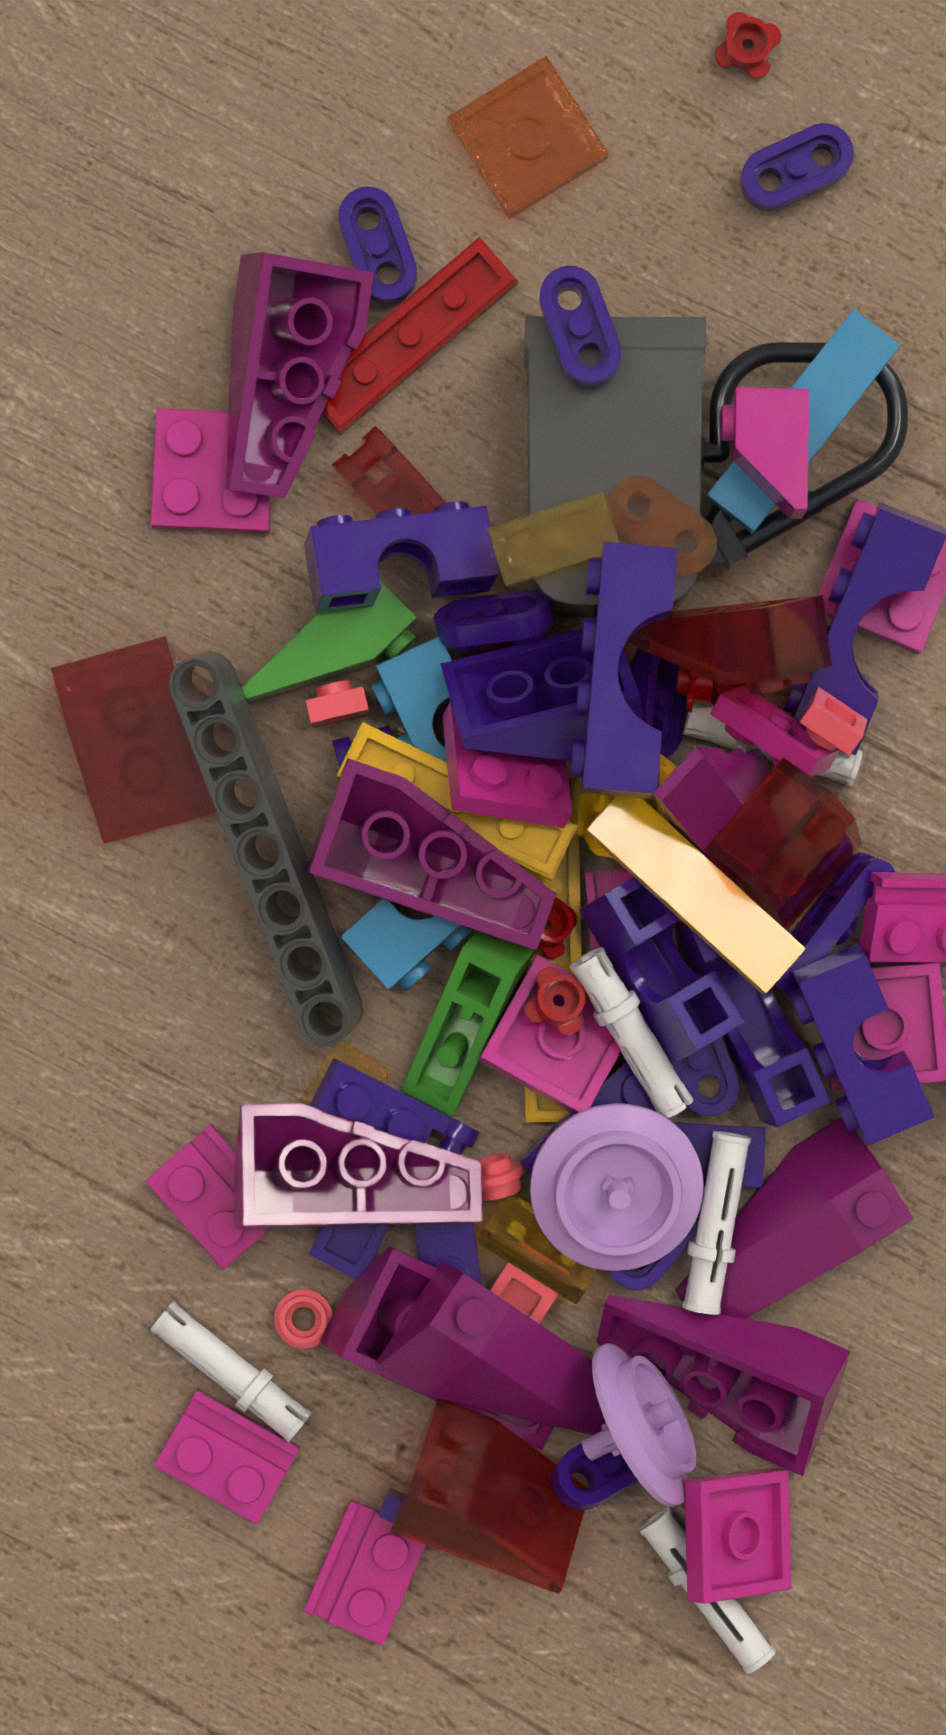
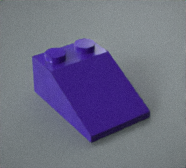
[441,629,644,761]

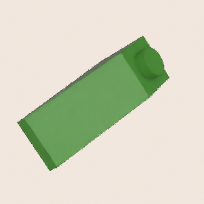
[242,580,418,704]
[401,930,535,1117]

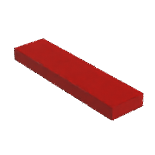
[322,237,518,435]

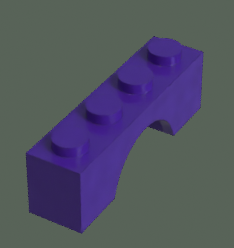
[783,502,946,755]
[570,542,678,799]
[675,883,831,1127]

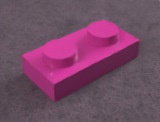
[710,685,840,779]

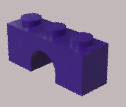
[304,501,499,613]
[579,877,744,1064]
[789,943,934,1145]

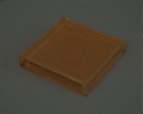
[448,56,609,219]

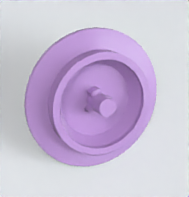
[530,1103,704,1271]
[582,1343,696,1507]

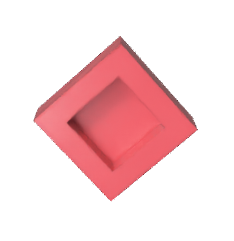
[305,680,370,728]
[799,686,868,756]
[490,1260,559,1324]

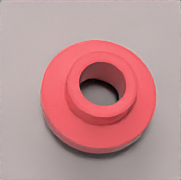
[478,1153,526,1201]
[274,1289,333,1349]

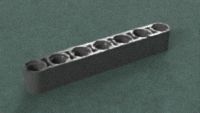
[169,651,363,1046]

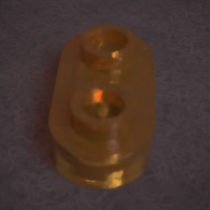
[607,476,717,576]

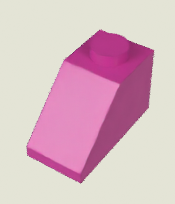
[720,387,809,519]

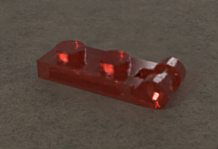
[331,426,446,515]

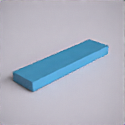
[706,309,901,534]

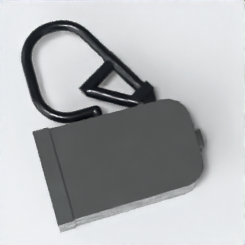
[524,316,908,619]

